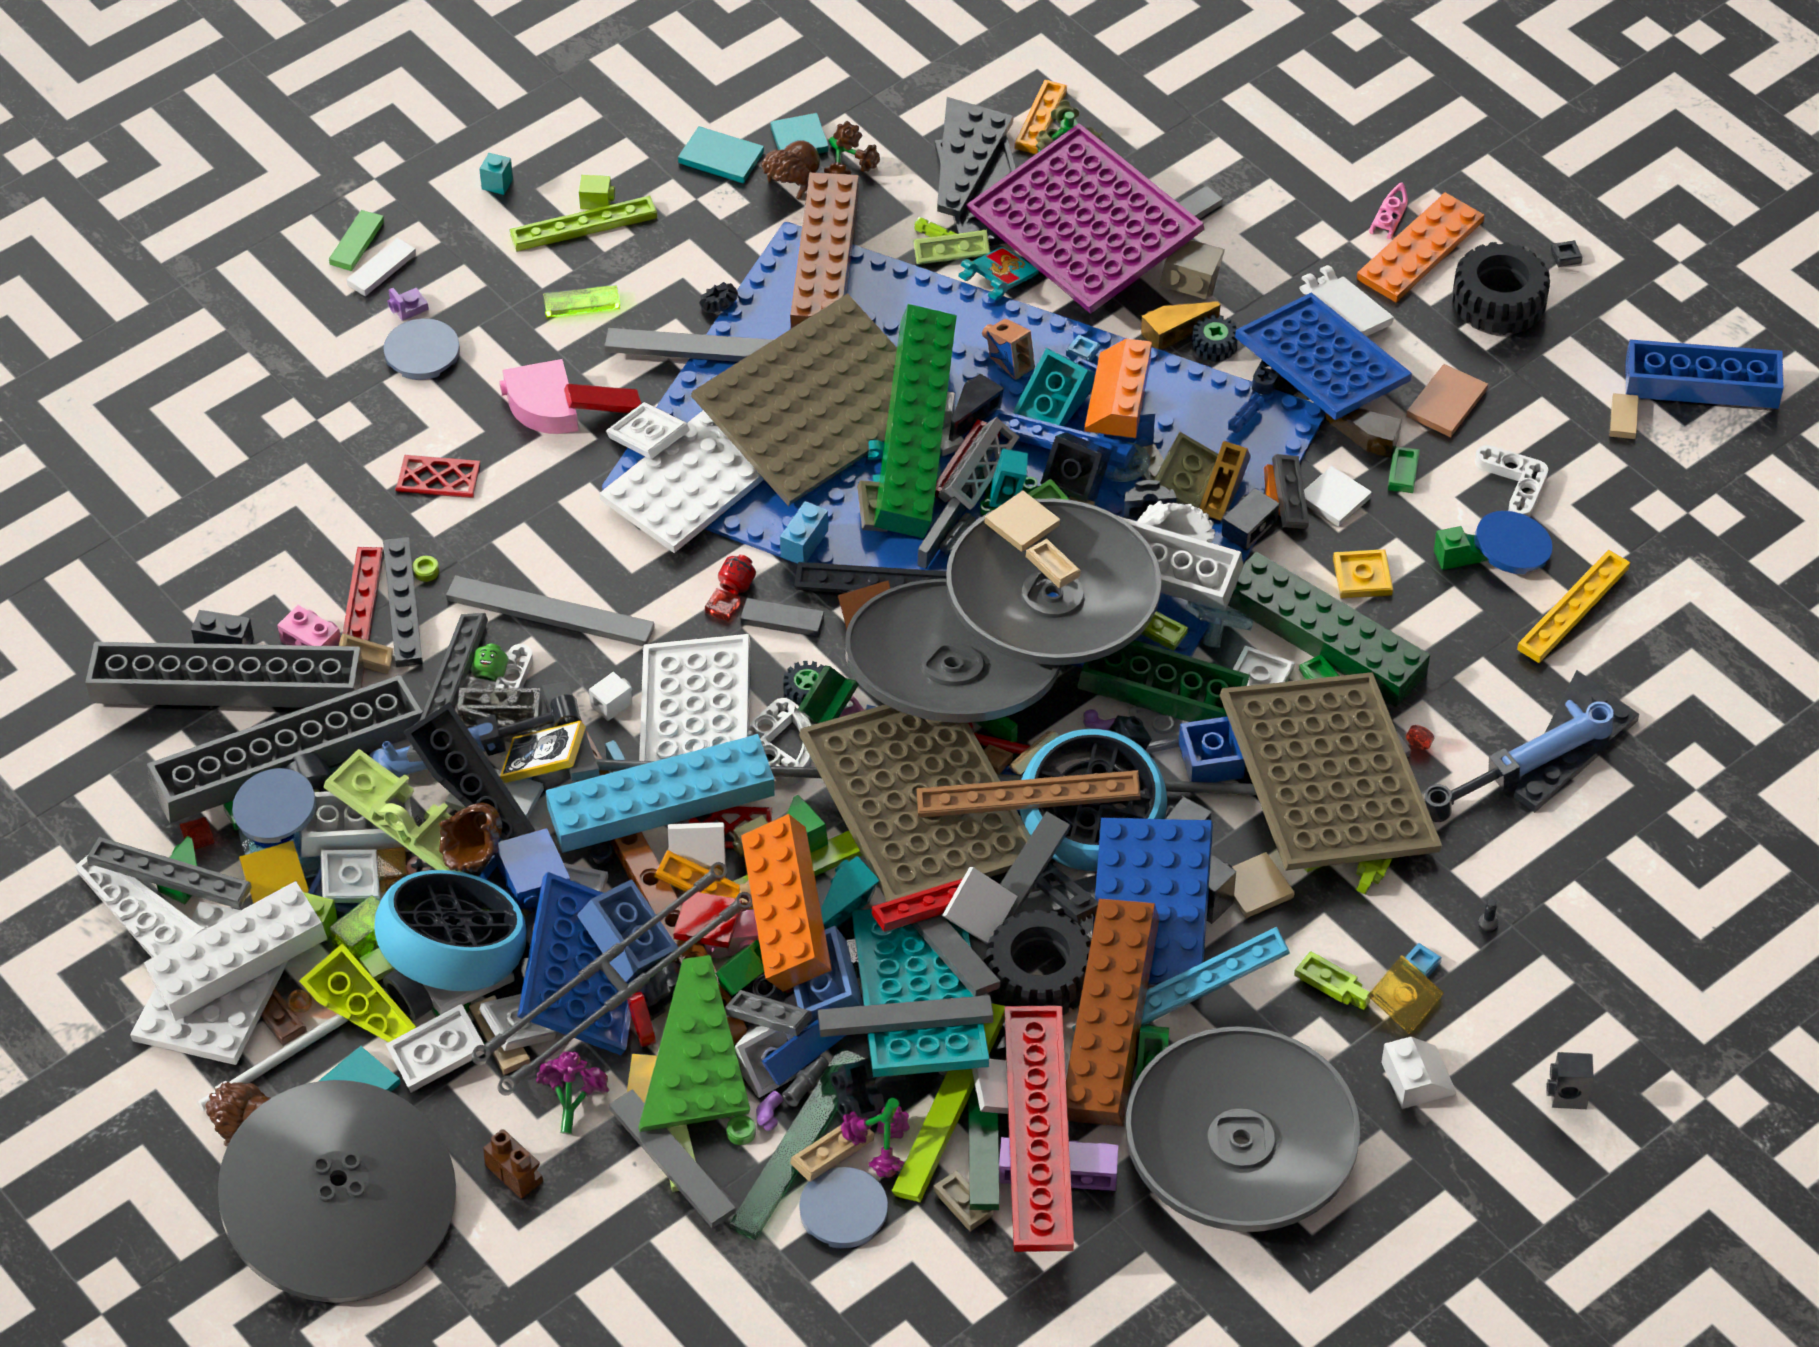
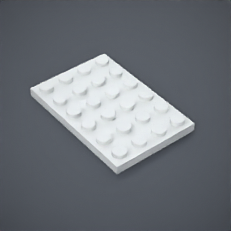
[599,410,764,553]
[639,634,750,761]
[130,902,288,1065]

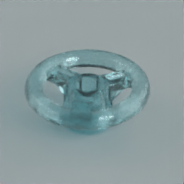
[1104,442,1150,482]

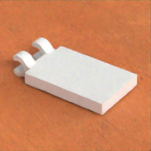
[1299,265,1394,337]

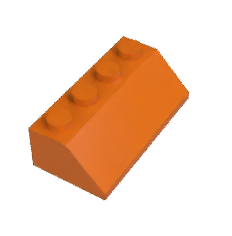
[1084,338,1152,438]

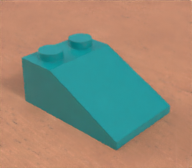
[1013,348,1096,426]
[821,856,880,930]

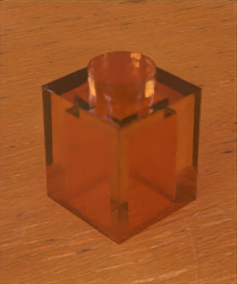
[377,847,408,893]

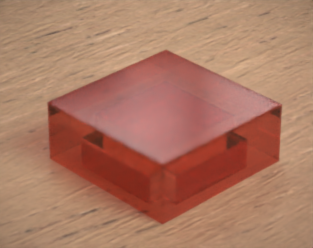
[705,588,740,622]
[179,817,214,850]

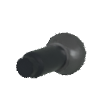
[1479,899,1498,932]

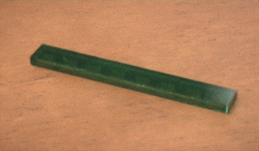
[730,1047,865,1240]

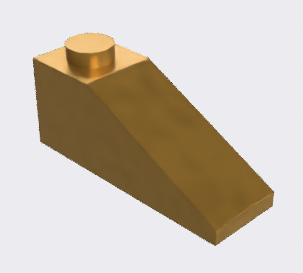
[1141,302,1221,350]
[1199,441,1251,521]

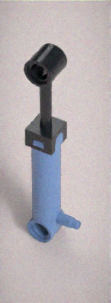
[369,694,581,778]
[1424,700,1613,822]

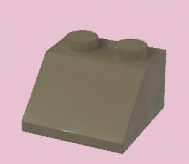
[1159,240,1225,299]

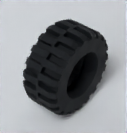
[1452,242,1550,335]
[986,910,1091,1016]

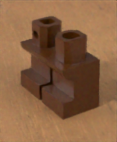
[483,1129,543,1199]

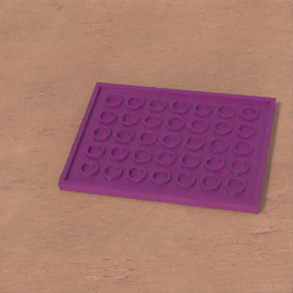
[967,123,1205,314]

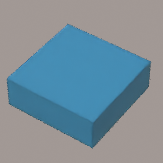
[1066,334,1100,362]
[1402,943,1442,981]

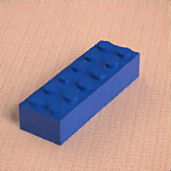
[1626,339,1784,409]

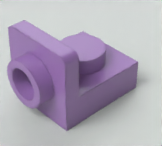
[387,288,429,321]

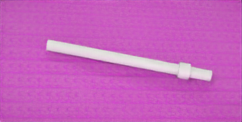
[197,1014,347,1111]

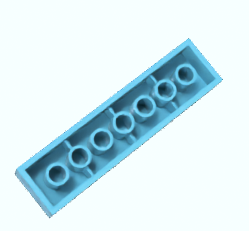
[546,734,775,853]

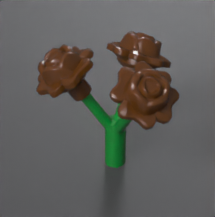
[824,121,880,175]

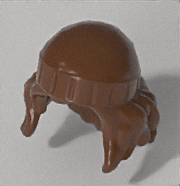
[761,140,820,200]
[439,803,502,874]
[205,1082,271,1146]

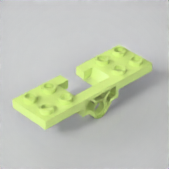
[324,749,465,873]

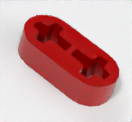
[627,991,656,1047]

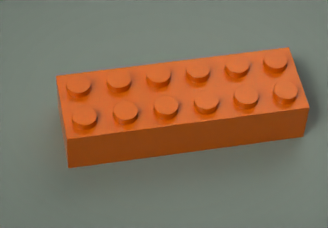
[741,814,832,991]

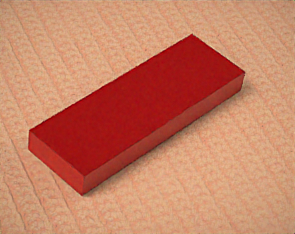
[564,384,641,413]

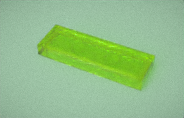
[543,285,620,317]

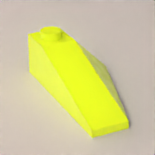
[299,943,417,1043]

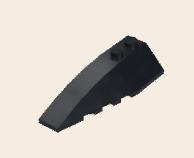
[403,702,536,841]

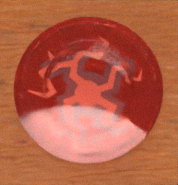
[1406,725,1435,750]

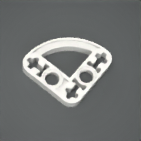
[749,698,812,786]

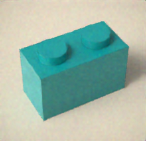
[989,448,1028,508]

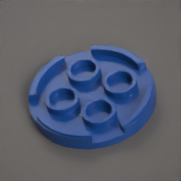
[1474,511,1552,574]

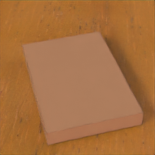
[1406,364,1488,437]

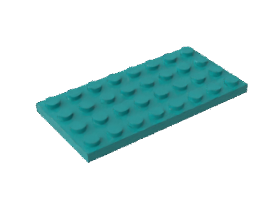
[852,909,989,1077]

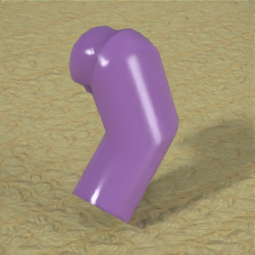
[1083,709,1116,731]
[756,1091,783,1131]

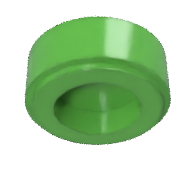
[727,1115,756,1145]

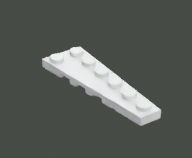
[75,854,204,958]

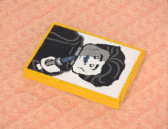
[500,721,586,783]

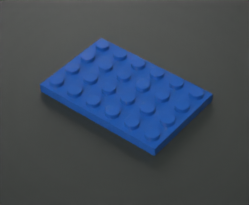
[1235,292,1412,420]
[1092,818,1213,985]
[517,872,634,1055]

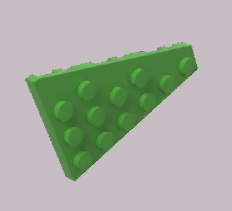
[638,955,751,1132]

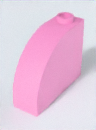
[499,359,578,434]

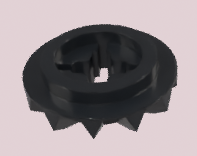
[699,282,738,313]

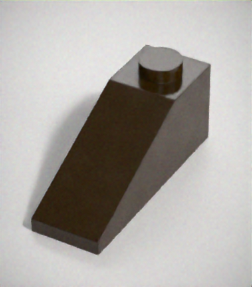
[1325,408,1402,458]

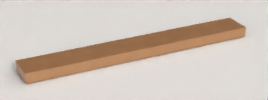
[917,770,1141,818]

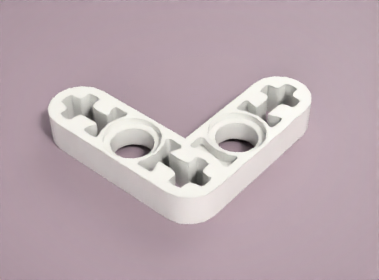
[1475,445,1548,517]
[457,644,533,711]

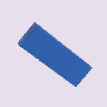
[762,1019,846,1086]

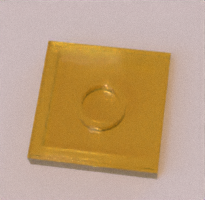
[1367,955,1444,1034]

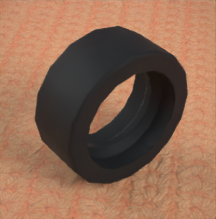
[383,969,433,1021]

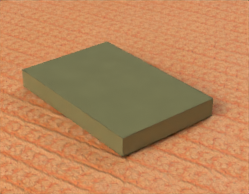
[1154,432,1218,508]

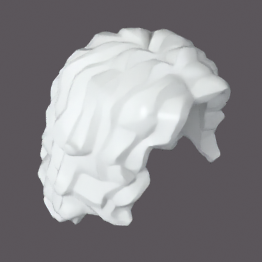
[1137,501,1215,543]

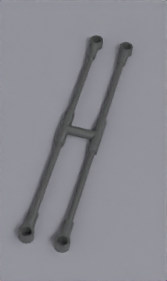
[471,862,752,1096]

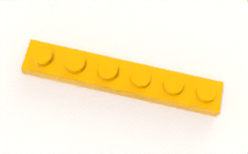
[1517,549,1630,663]

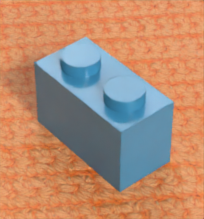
[780,501,828,563]

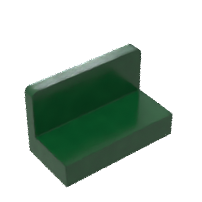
[797,665,859,724]

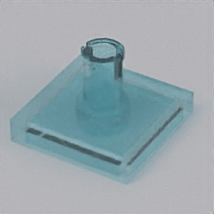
[1186,601,1254,648]

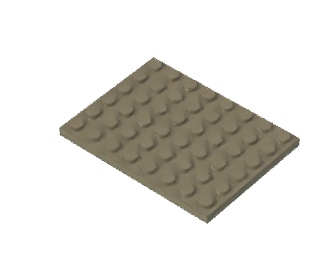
[691,293,897,506]
[1220,672,1442,871]
[799,704,1031,902]

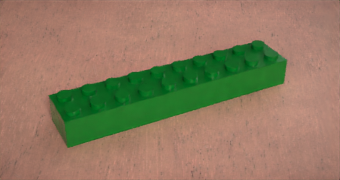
[873,304,957,538]

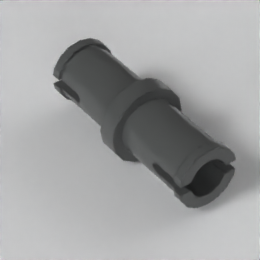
[782,1055,830,1106]

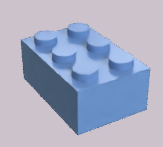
[577,879,679,983]
[793,926,864,1026]

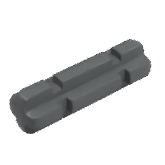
[939,513,976,555]

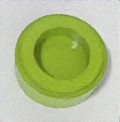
[412,556,439,582]

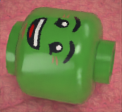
[471,644,508,682]

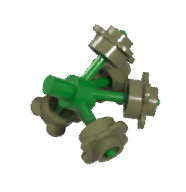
[1035,100,1105,152]

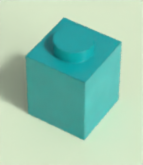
[479,152,513,195]

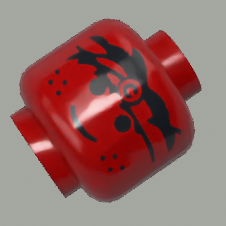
[717,554,756,595]

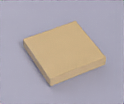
[985,491,1060,552]
[1232,852,1294,919]

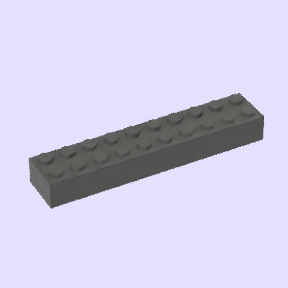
[85,642,364,708]
[147,675,423,823]

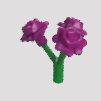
[536,1051,610,1134]
[841,1098,910,1178]

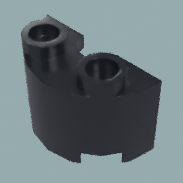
[1124,480,1177,521]
[281,753,332,792]
[635,959,681,1021]
[831,1057,885,1119]

